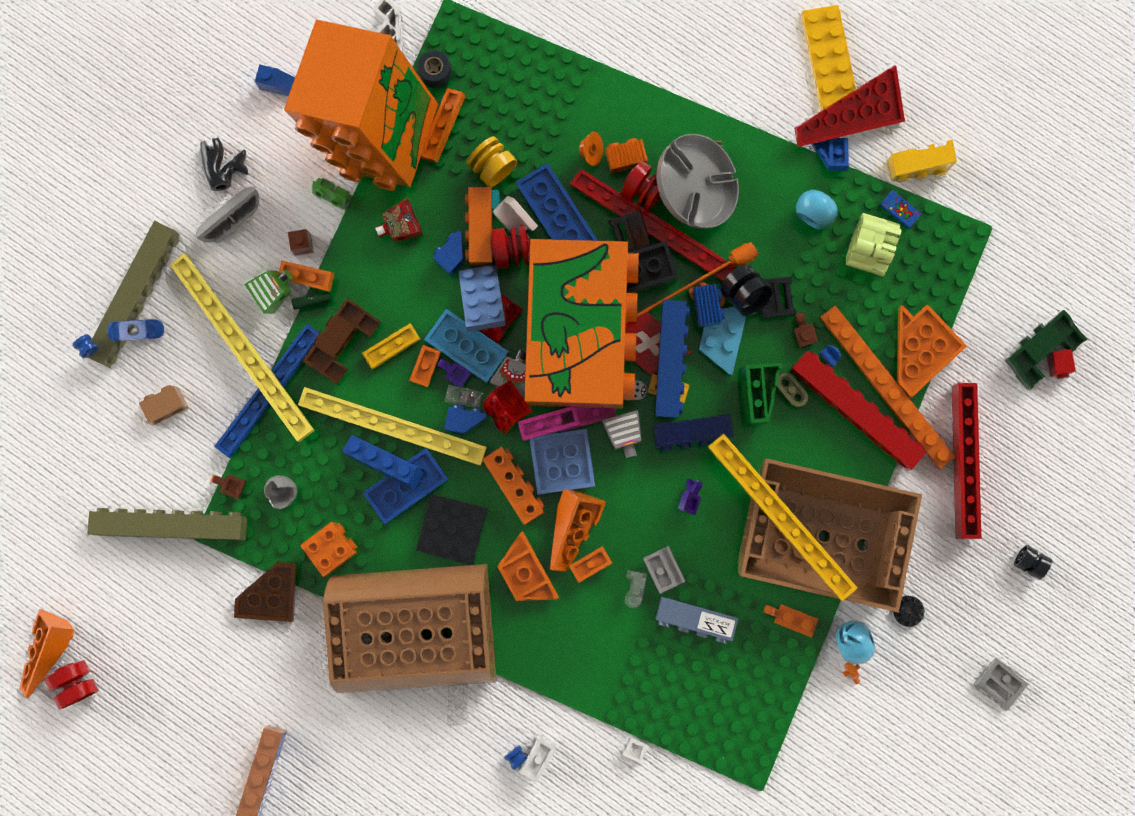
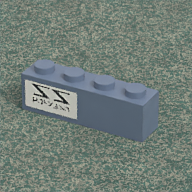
[655,597,738,644]

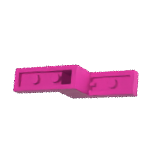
[518,406,617,441]

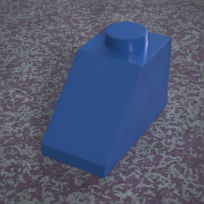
[254,64,295,96]

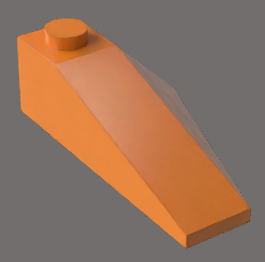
[20,609,74,698]

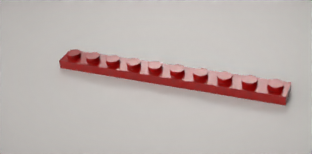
[570,168,737,282]

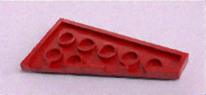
[794,65,905,147]

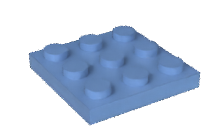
[530,429,595,495]

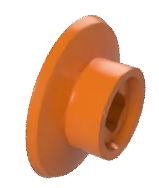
[579,132,603,166]

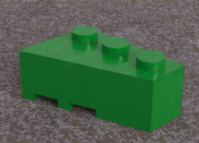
[739,363,783,426]

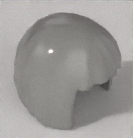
[264,475,297,510]

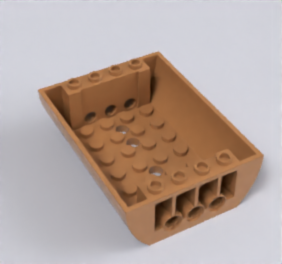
[323,564,497,693]

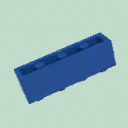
[342,435,423,490]

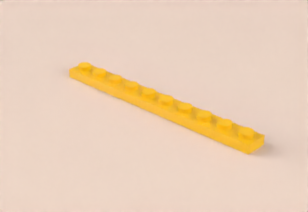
[708,434,857,601]

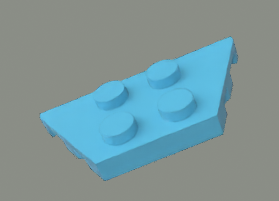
[698,307,746,376]

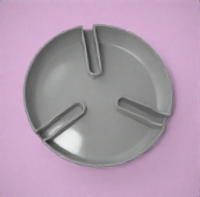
[656,134,739,229]

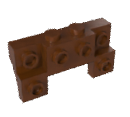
[303,298,381,385]

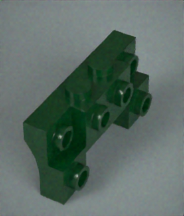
[1004,310,1088,390]

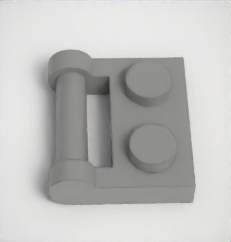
[974,658,1028,711]

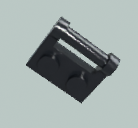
[608,210,652,253]
[761,277,796,319]

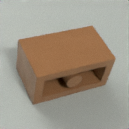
[139,385,189,425]

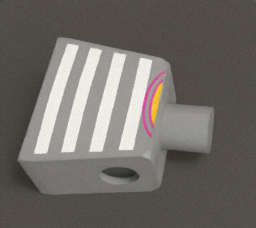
[602,410,641,459]

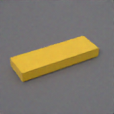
[362,323,421,370]

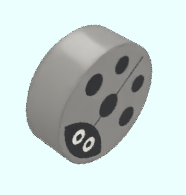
[634,381,647,401]

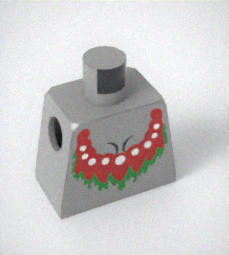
[490,350,526,398]

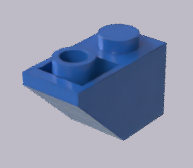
[433,230,464,277]
[444,405,488,435]

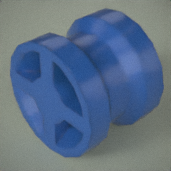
[72,334,98,358]
[504,745,528,770]

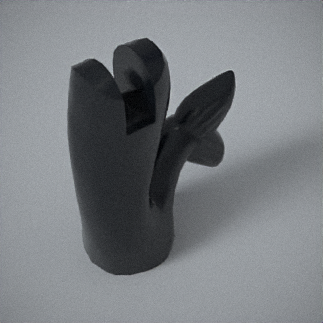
[200,138,248,191]

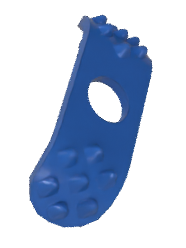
[107,319,164,341]

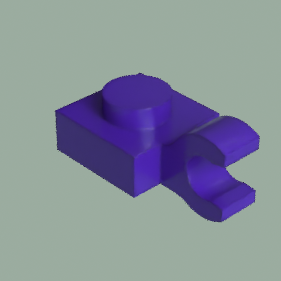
[437,359,472,389]
[678,479,702,516]

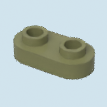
[776,373,808,408]

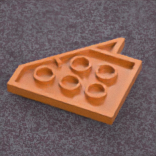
[897,304,967,398]

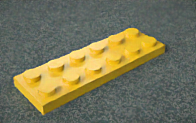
[801,4,856,111]

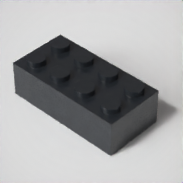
[627,241,678,293]

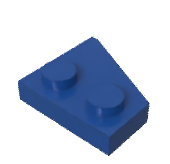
[811,138,849,171]

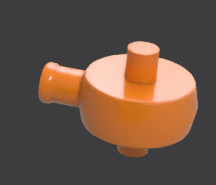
[843,662,861,684]

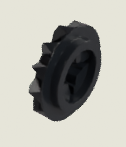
[893,595,925,627]

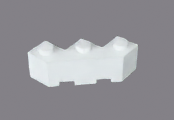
[372,0,403,52]

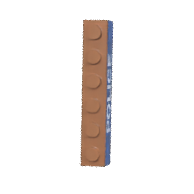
[236,725,287,816]

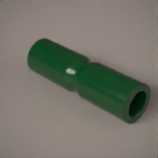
[291,291,332,310]

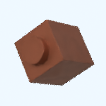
[288,229,314,256]

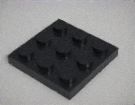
[416,494,488,565]

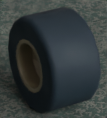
[417,50,452,88]

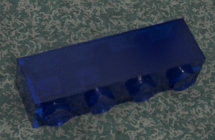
[652,414,734,452]

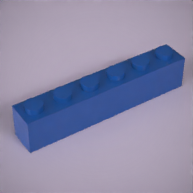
[654,300,690,418]

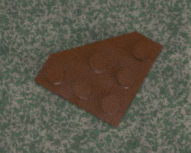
[234,562,297,622]

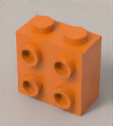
[300,522,358,577]

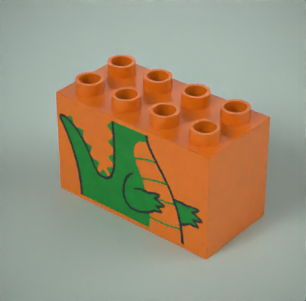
[284,19,438,191]
[525,239,639,409]

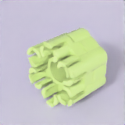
[846,213,901,277]

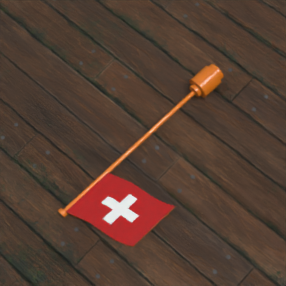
[626,242,758,375]

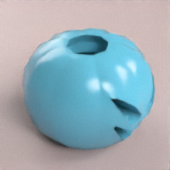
[796,190,837,230]
[836,620,875,664]

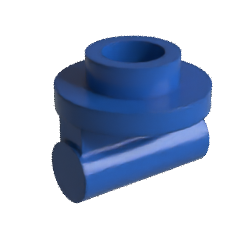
[818,345,841,368]

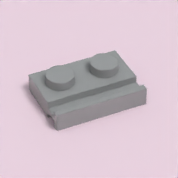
[643,546,685,594]

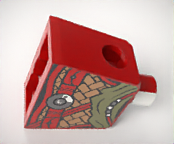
[375,198,424,242]

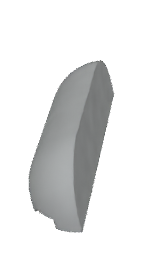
[196,187,259,243]

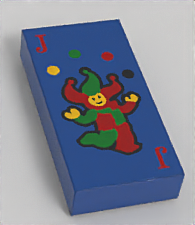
[879,190,922,229]

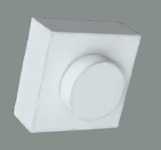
[623,737,649,764]

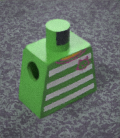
[244,270,293,314]

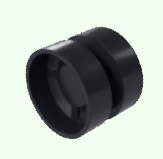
[721,264,773,317]

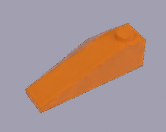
[550,489,606,572]

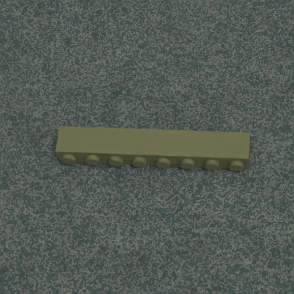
[87,220,180,368]
[87,508,247,541]

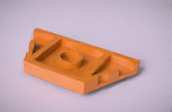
[497,531,559,601]

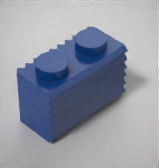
[692,284,725,328]

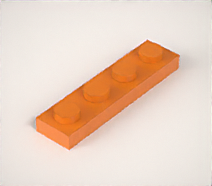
[421,88,466,163]

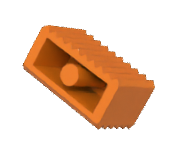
[605,138,648,174]

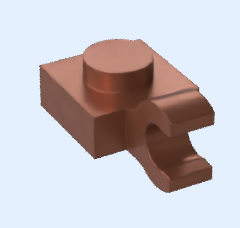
[793,312,818,348]
[210,474,247,499]

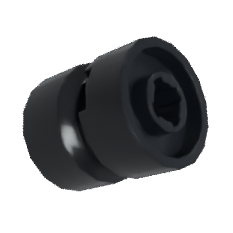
[1014,545,1053,580]

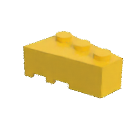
[887,139,957,182]

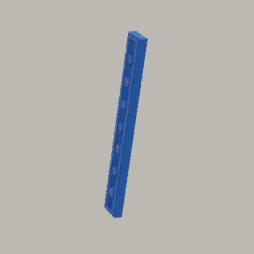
[214,324,319,458]

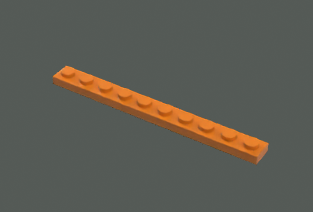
[819,305,956,469]

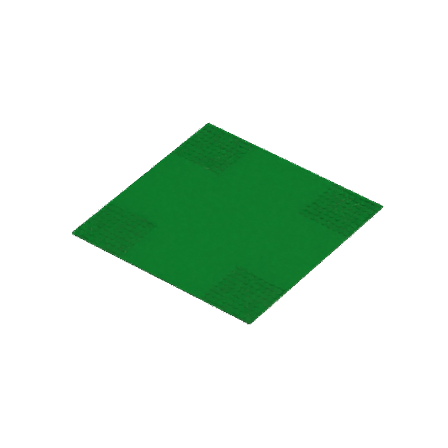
[194,0,992,791]

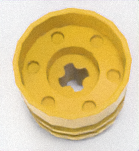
[466,136,517,188]

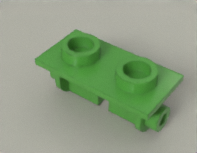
[312,178,352,210]

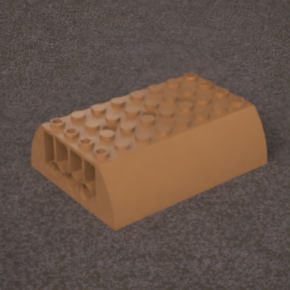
[738,458,922,613]

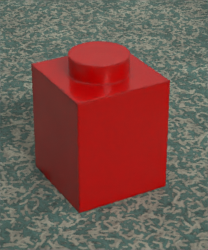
[1047,349,1076,379]

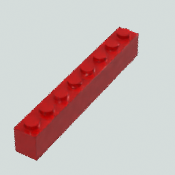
[789,351,927,471]
[952,383,982,539]

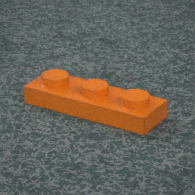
[279,260,335,291]

